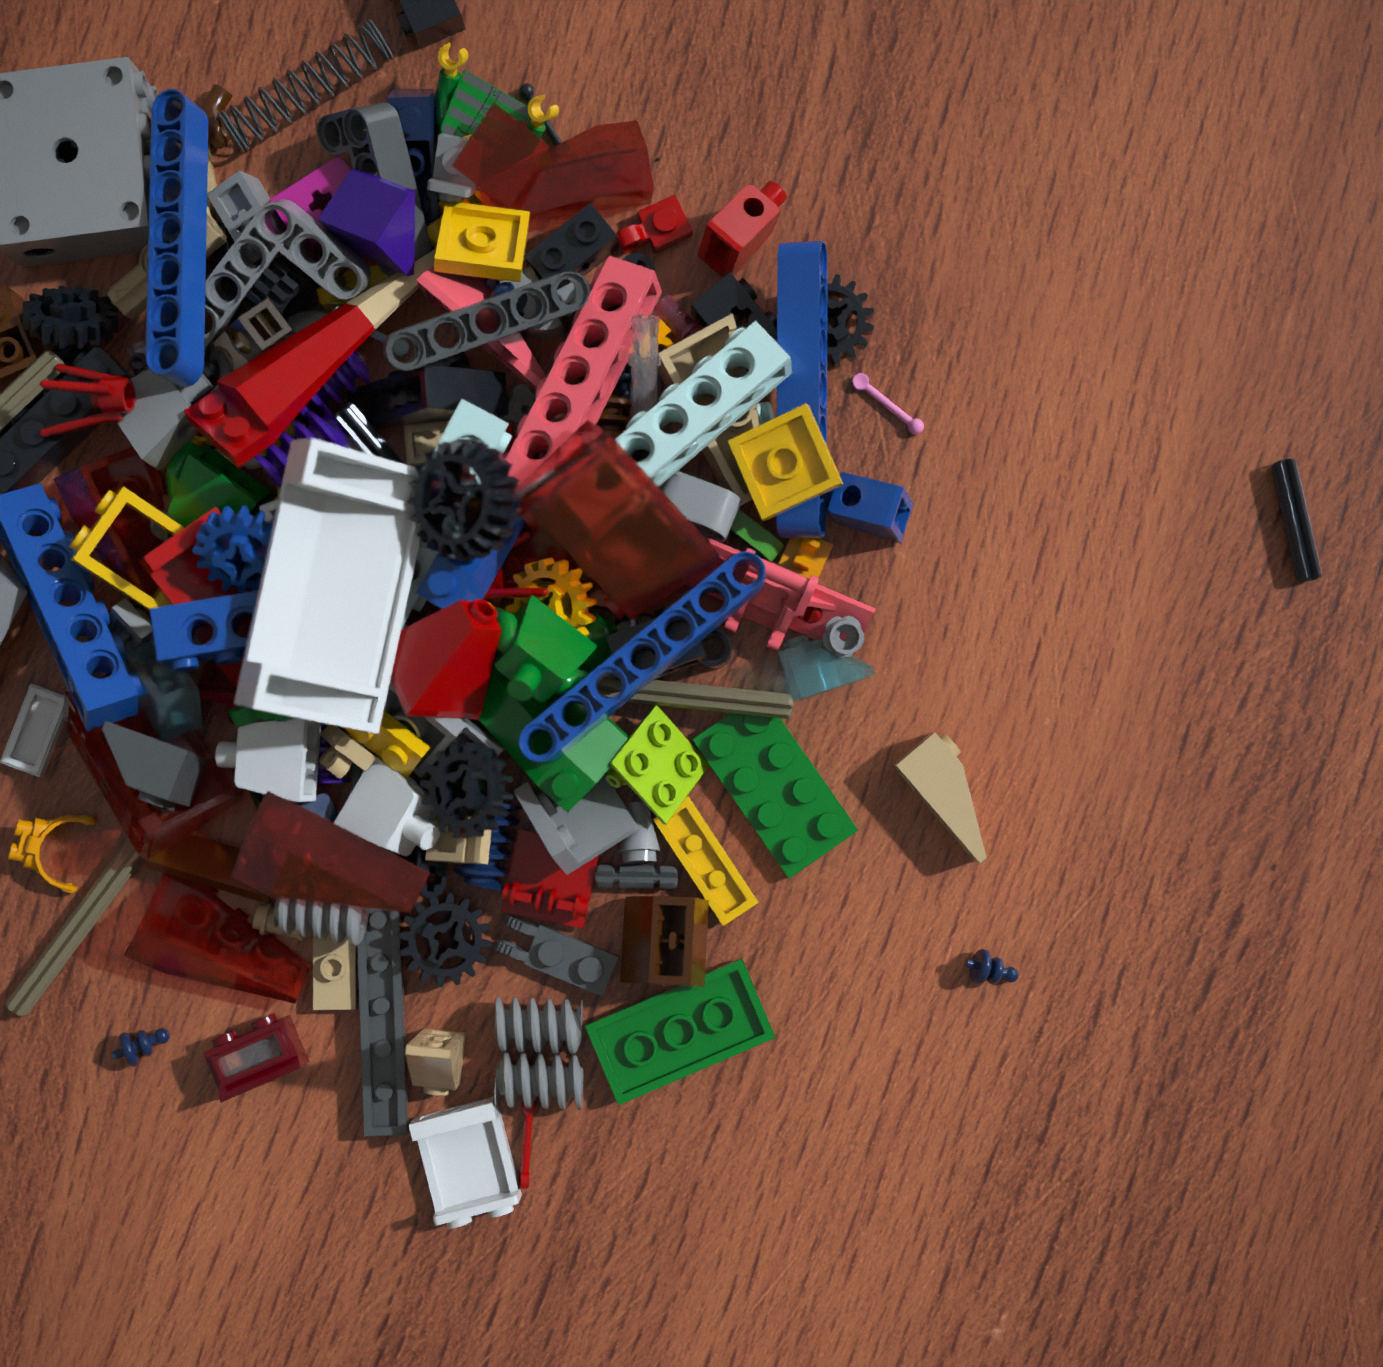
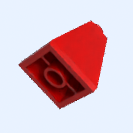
[390,599,501,719]

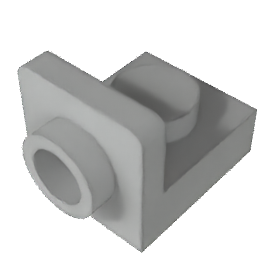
[427,133,483,203]

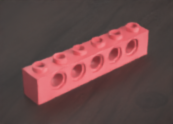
[501,255,662,511]

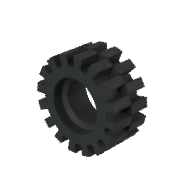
[243,256,319,326]

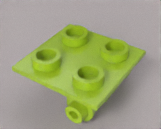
[606,705,710,824]

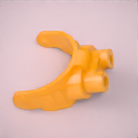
[7,814,96,893]

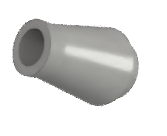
[618,802,660,865]

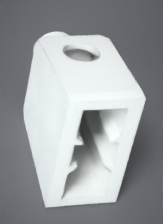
[215,718,321,802]
[332,755,440,856]

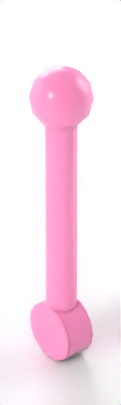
[852,373,924,435]

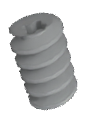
[273,879,370,946]
[494,997,583,1054]
[494,1052,584,1110]

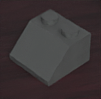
[102,721,209,811]

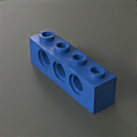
[150,590,259,672]

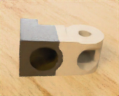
[213,298,292,370]

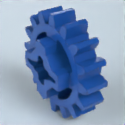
[193,505,274,594]

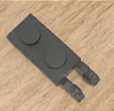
[494,915,619,997]

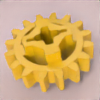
[506,558,597,637]

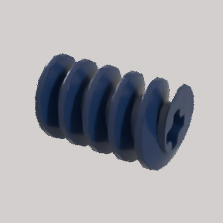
[453,802,523,890]

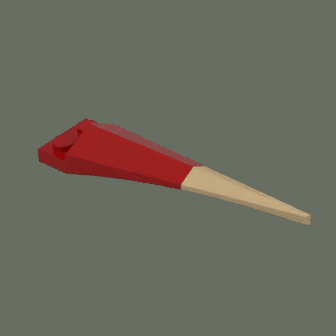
[184,249,436,468]

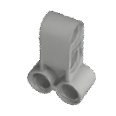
[608,449,742,541]

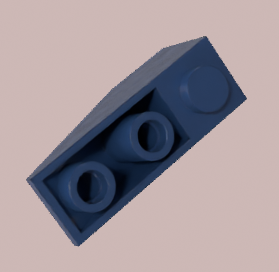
[387,89,440,225]

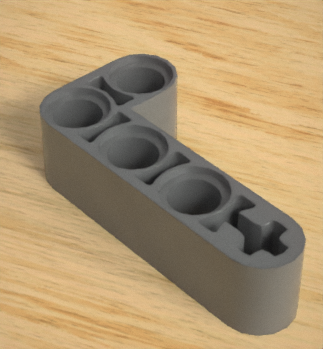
[317,102,432,276]

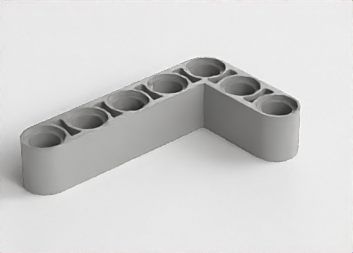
[204,199,371,357]

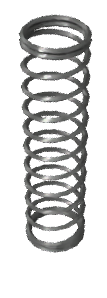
[218,19,394,152]

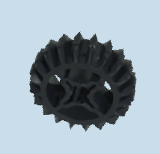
[406,439,523,561]

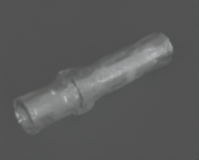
[627,314,662,419]

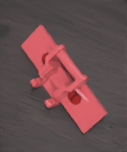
[668,530,875,656]

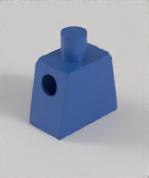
[827,472,914,544]

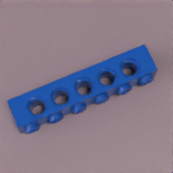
[0,483,143,731]

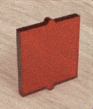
[451,103,551,208]

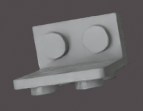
[513,774,638,875]

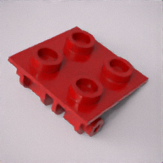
[501,829,599,929]

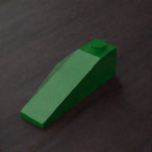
[478,660,629,813]

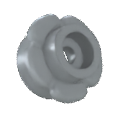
[822,615,864,658]

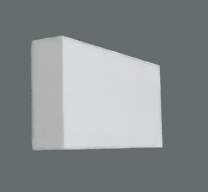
[0,683,73,777]

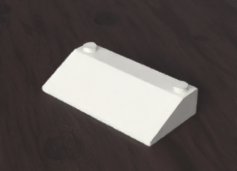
[234,438,421,734]

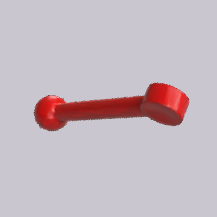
[519,1101,538,1189]

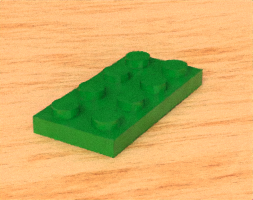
[692,713,859,879]
[585,957,776,1106]

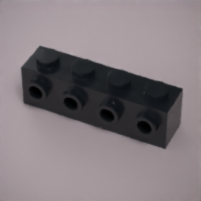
[0,346,133,494]

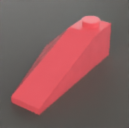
[416,266,547,392]

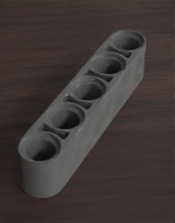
[382,271,590,370]

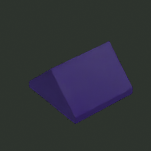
[318,168,415,276]

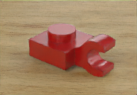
[616,194,693,255]

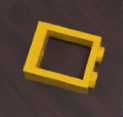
[69,487,184,611]

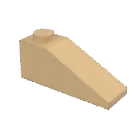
[892,732,987,863]
[405,1028,466,1096]

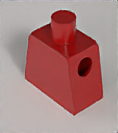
[697,181,787,278]

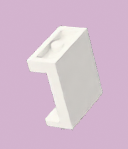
[409,1096,522,1229]

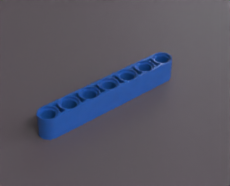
[146,89,209,387]
[776,241,828,538]
[519,551,766,765]

